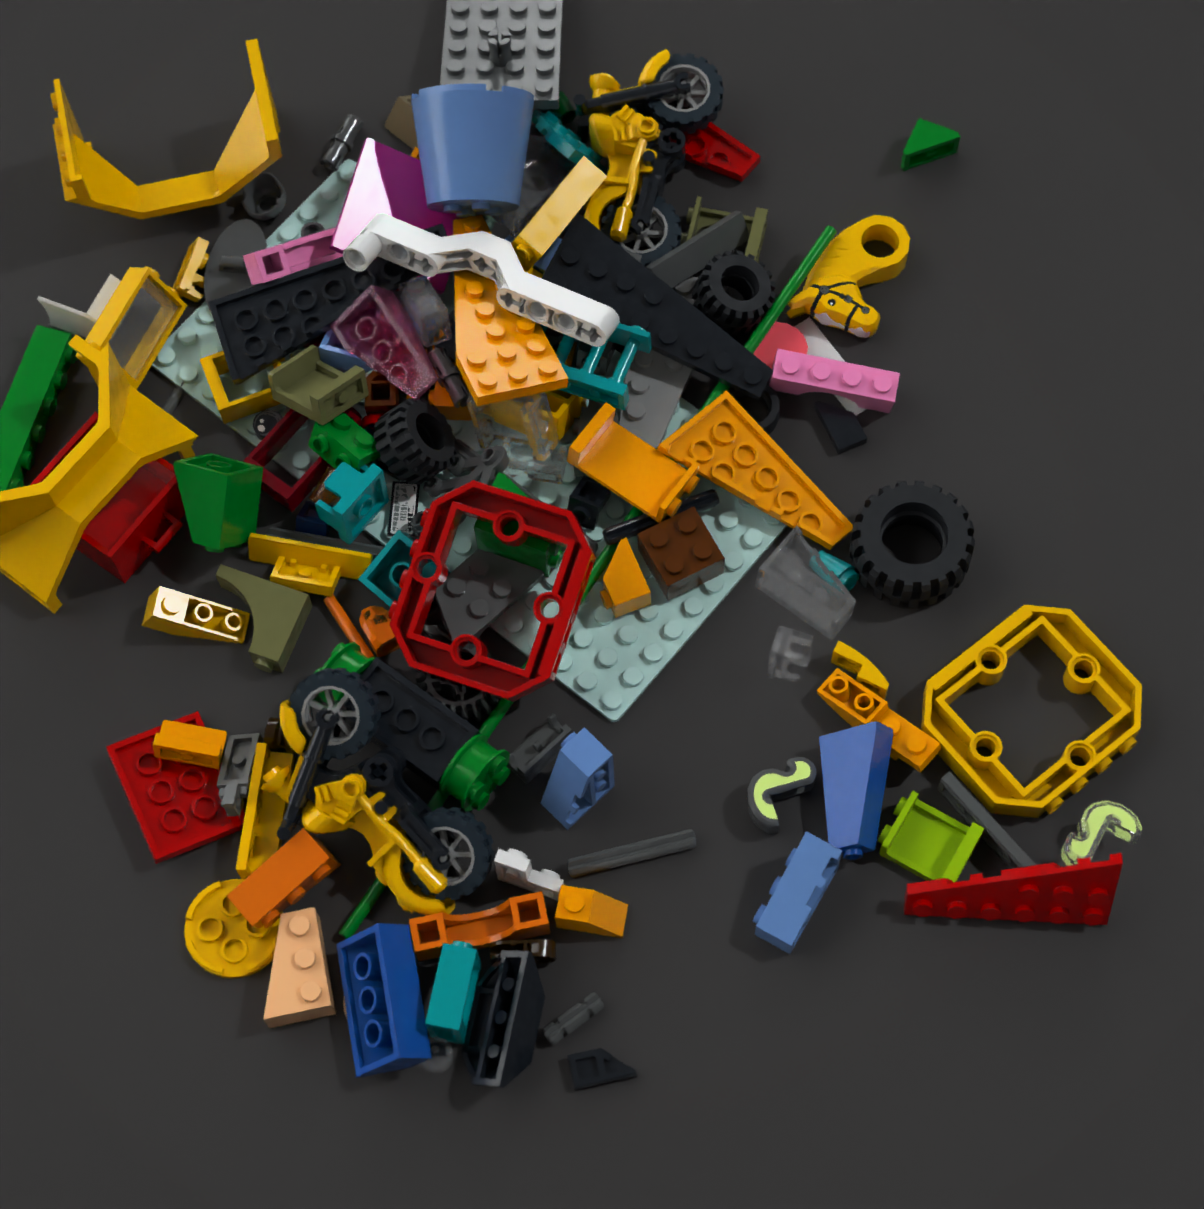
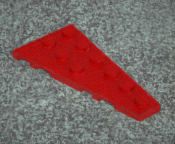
[904,853,1123,926]

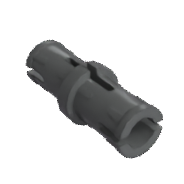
[320,114,363,172]
[427,347,473,408]

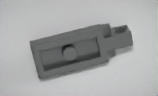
[216,733,264,817]

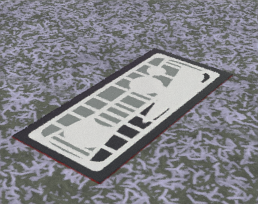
[388,481,420,537]

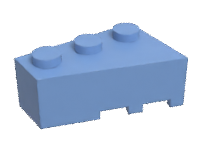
[753,831,842,954]

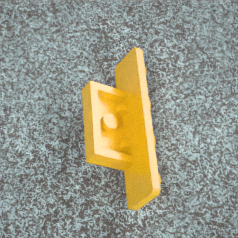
[248,533,373,597]

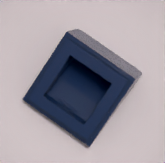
[296,501,334,537]

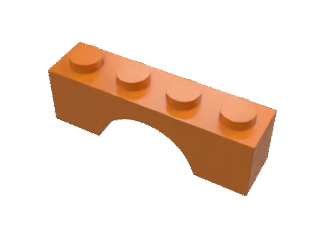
[409,891,551,962]

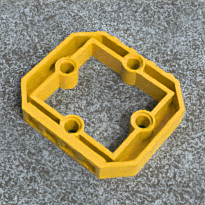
[921,605,1142,818]

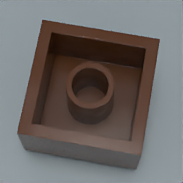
[637,506,725,601]

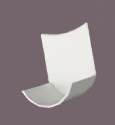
[37,274,134,338]

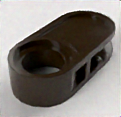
[490,939,556,964]

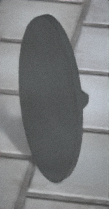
[204,219,267,314]

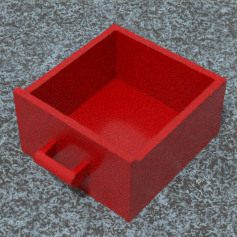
[30,412,185,583]

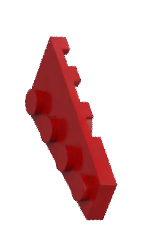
[657,122,761,182]

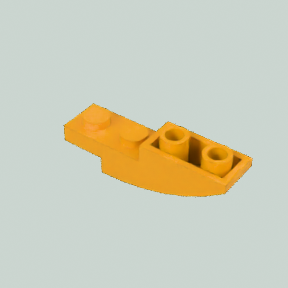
[816,668,941,773]

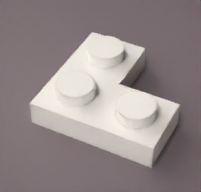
[494,848,564,901]

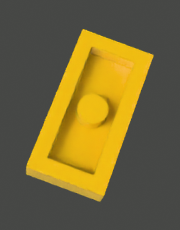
[173,237,209,302]

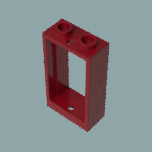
[243,407,362,512]

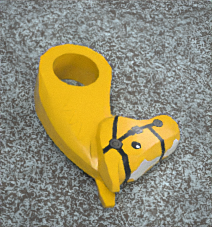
[786,215,910,338]

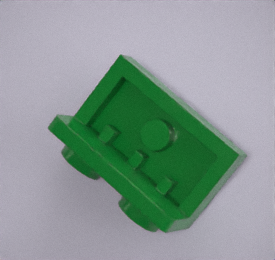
[308,412,381,471]

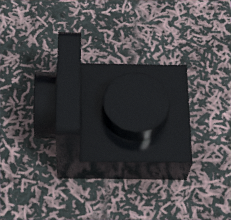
[567,475,612,530]

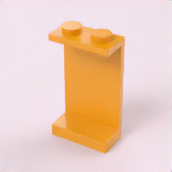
[567,402,700,523]

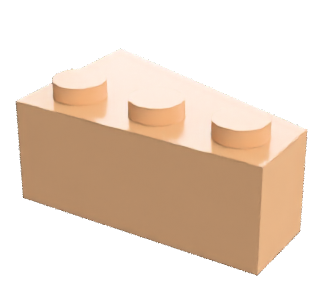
[263,907,336,1028]

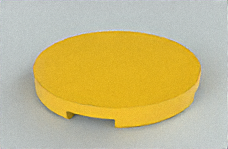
[184,878,283,979]

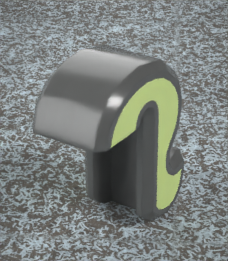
[747,757,816,834]

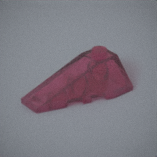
[330,285,438,400]

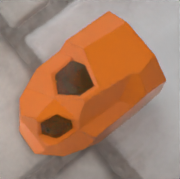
[359,606,400,657]

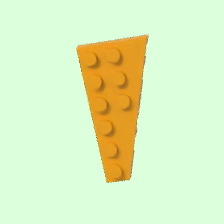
[657,390,853,550]

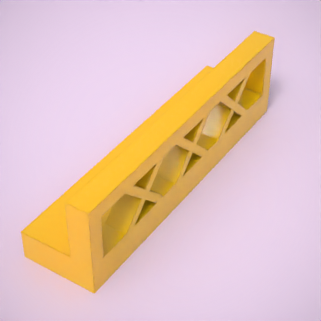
[236,742,295,879]

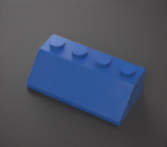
[336,923,432,1077]

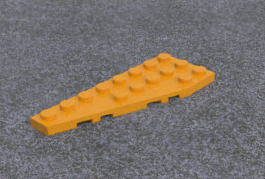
[453,215,568,406]

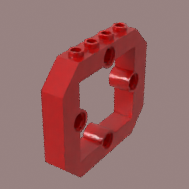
[388,480,596,702]

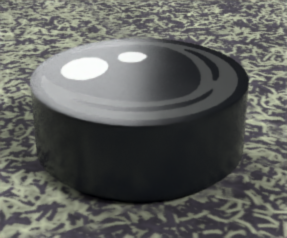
[253,409,283,440]

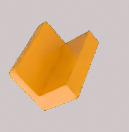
[153,720,227,769]

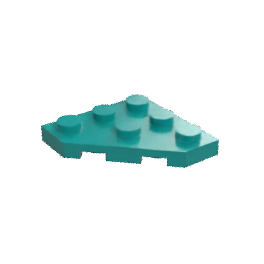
[532,109,607,173]

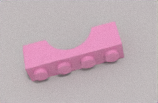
[243,227,343,285]
[769,349,900,413]

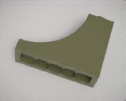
[216,564,313,673]

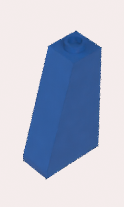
[819,721,893,860]

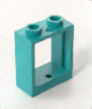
[425,941,482,1044]

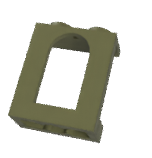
[680,196,768,262]

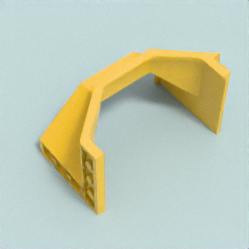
[50,38,282,220]
[0,334,198,614]

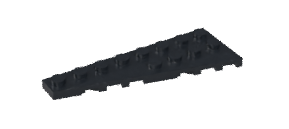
[542,213,773,401]
[208,223,447,385]

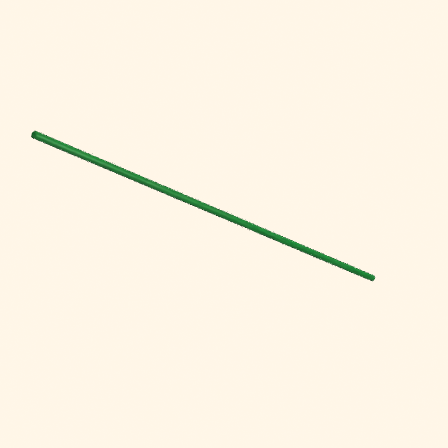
[339,225,837,939]

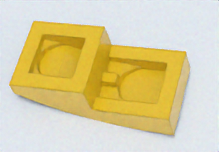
[831,640,889,700]

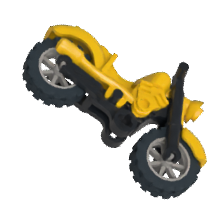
[574,49,723,267]
[260,668,495,915]

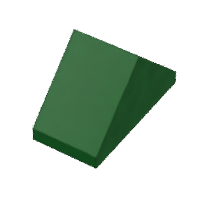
[901,118,961,171]

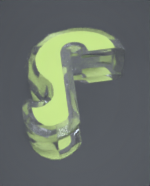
[1061,800,1142,866]

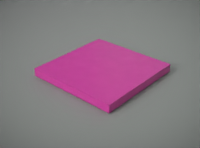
[329,137,461,295]

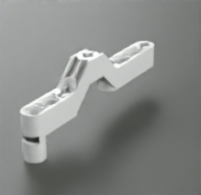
[343,213,620,347]

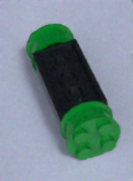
[313,642,510,812]

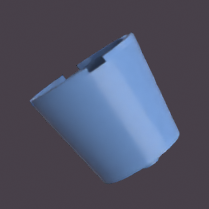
[411,83,534,218]

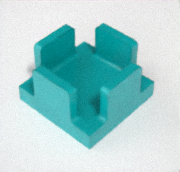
[315,462,390,545]

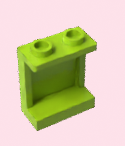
[878,791,985,882]

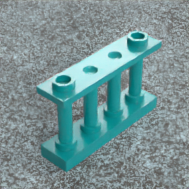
[540,323,652,411]

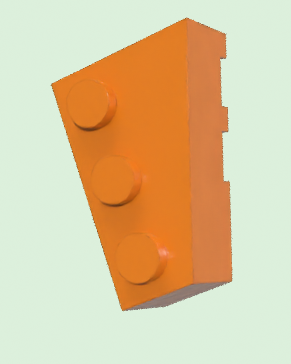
[227,828,341,929]

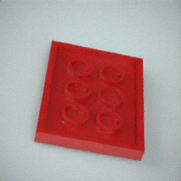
[106,711,245,864]

